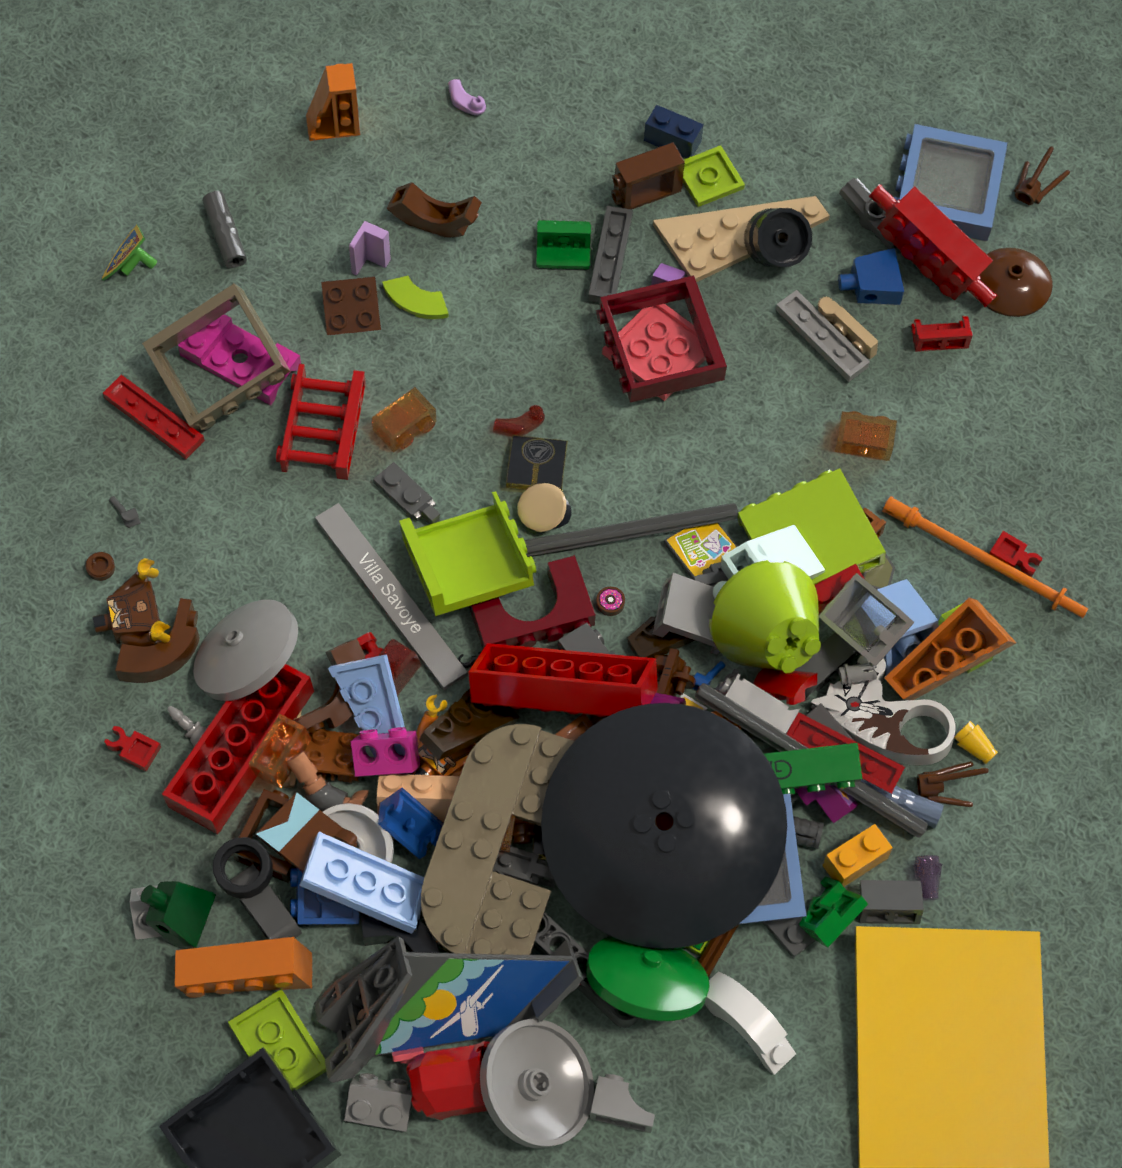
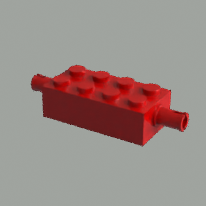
[868,184,997,307]

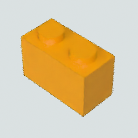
[822,824,893,887]

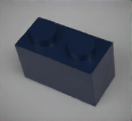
[644,105,704,159]

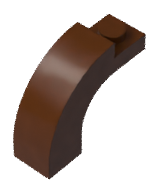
[386,182,482,238]
[115,598,200,683]
[293,638,365,733]

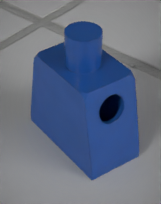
[838,248,904,305]

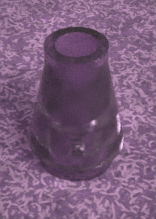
[912,855,943,900]

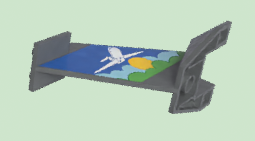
[314,936,583,1083]

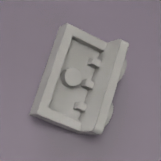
[344,1073,412,1132]

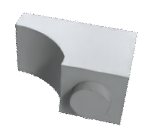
[590,1074,655,1133]

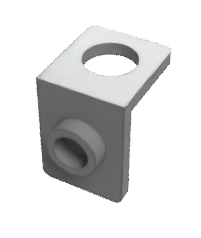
[130,885,161,940]

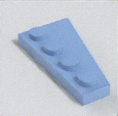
[328,654,405,758]

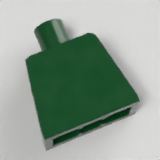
[141,881,216,948]

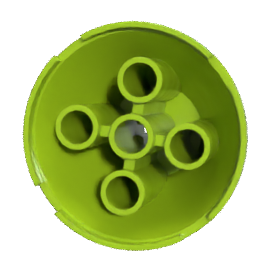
[709,560,821,673]

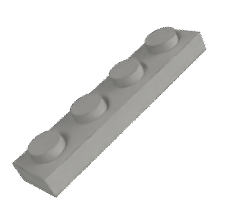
[776,290,870,382]

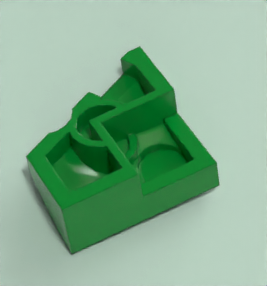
[799,876,868,948]

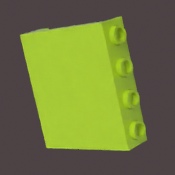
[738,468,886,585]
[399,491,537,616]

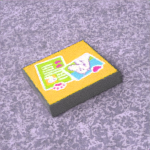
[664,522,737,579]

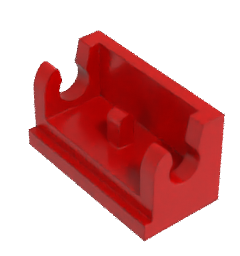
[911,316,973,352]

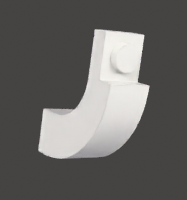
[705,972,796,1075]

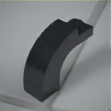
[361,912,440,953]

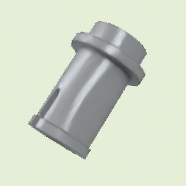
[839,662,877,687]

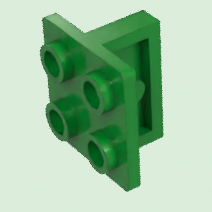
[536,220,591,269]

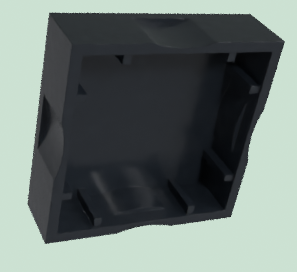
[159,1047,342,1168]

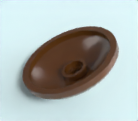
[980,248,1053,317]

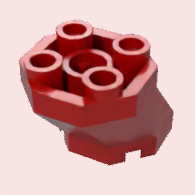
[406,1041,490,1120]

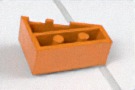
[306,63,360,141]

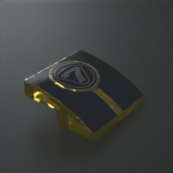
[506,435,568,491]

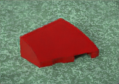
[753,668,818,705]

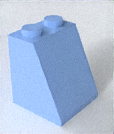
[856,579,939,676]

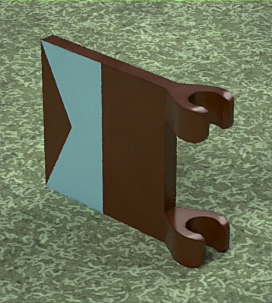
[256,792,357,873]

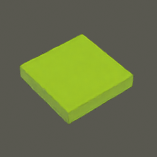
[683,145,745,207]

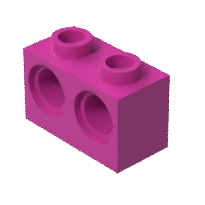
[351,727,420,776]

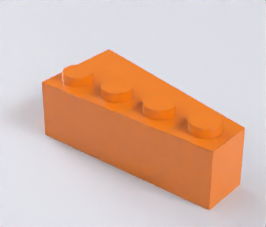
[175,937,312,998]

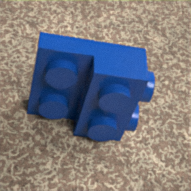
[290,868,359,924]

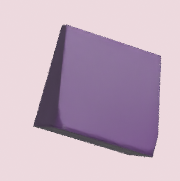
[651,263,686,285]

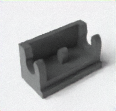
[859,880,924,924]

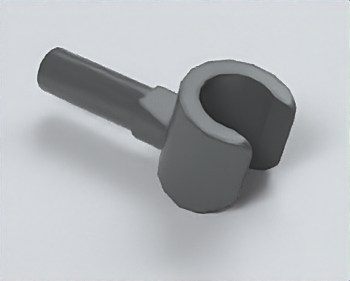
[109,496,141,528]

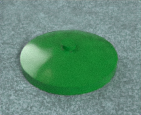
[586,936,710,1021]

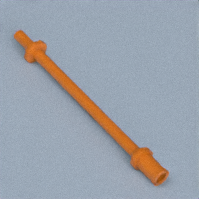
[882,496,1088,618]

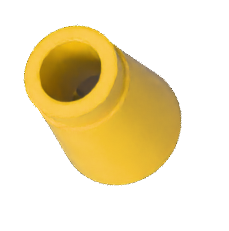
[954,721,998,764]

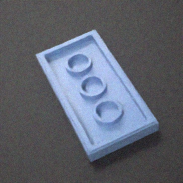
[299,832,424,934]

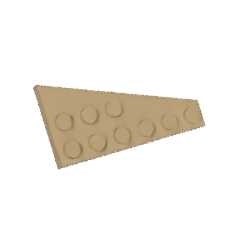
[653,196,830,282]

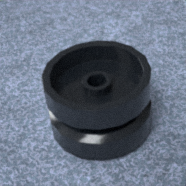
[744,208,812,267]

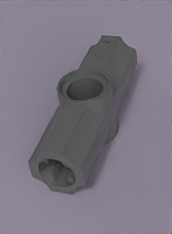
[839,178,897,249]

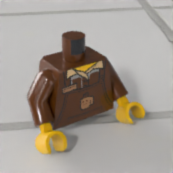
[93,558,170,647]

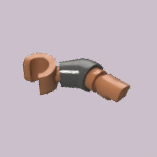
[286,751,369,812]

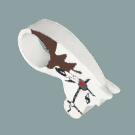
[811,655,955,765]

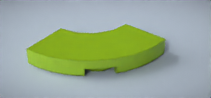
[382,276,449,319]

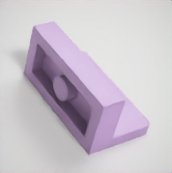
[349,221,391,276]

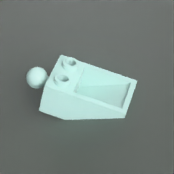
[713,525,825,599]

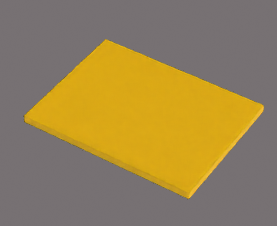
[855,926,1049,1168]

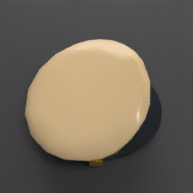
[518,483,572,532]

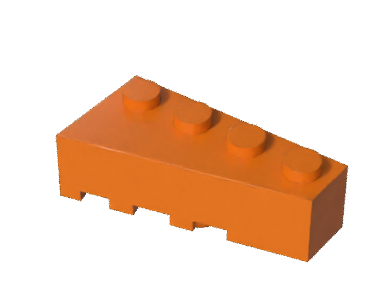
[884,598,1016,700]

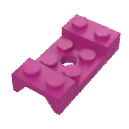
[178,314,301,405]

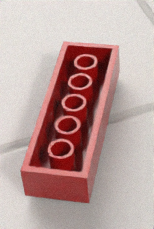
[468,643,658,717]
[162,664,314,835]

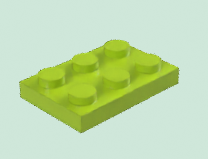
[228,989,326,1090]

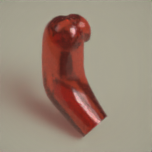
[493,405,545,437]

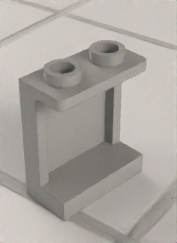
[652,573,720,655]

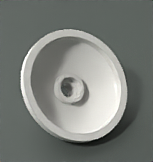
[323,803,393,863]

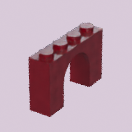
[469,555,596,649]

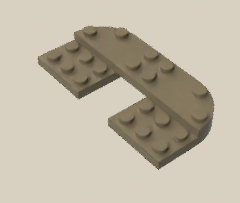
[421,724,575,955]

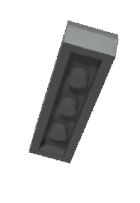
[588,206,633,303]

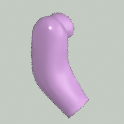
[448,79,486,115]

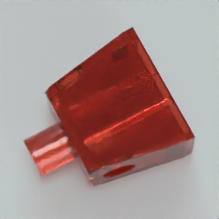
[378,639,422,696]

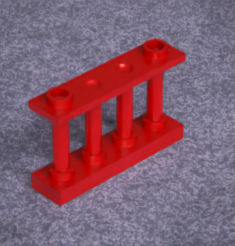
[276,364,366,480]

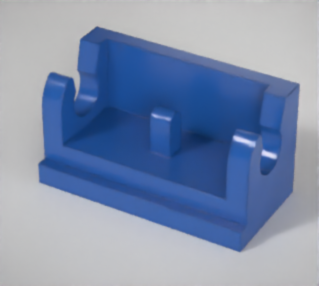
[378,788,443,859]

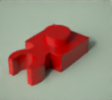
[989,531,1043,577]
[104,726,161,772]

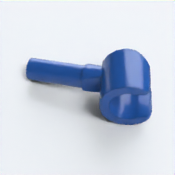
[692,661,725,691]

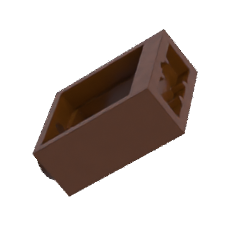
[611,142,685,210]
[233,789,296,883]

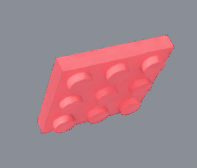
[602,304,706,401]

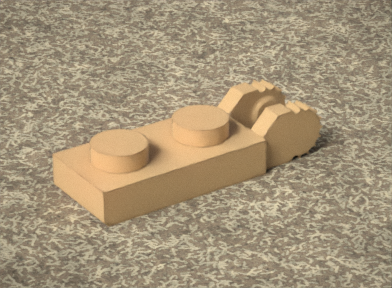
[818,296,878,359]

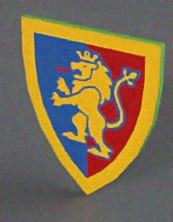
[102,225,157,281]

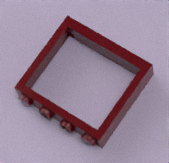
[596,275,727,403]

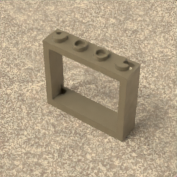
[142,283,291,430]

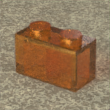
[372,387,437,452]
[835,411,897,461]
[248,714,312,789]

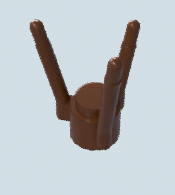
[1014,146,1070,205]
[917,762,989,807]

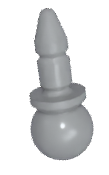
[167,706,207,747]

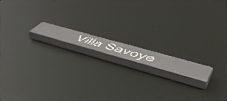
[315,503,468,691]

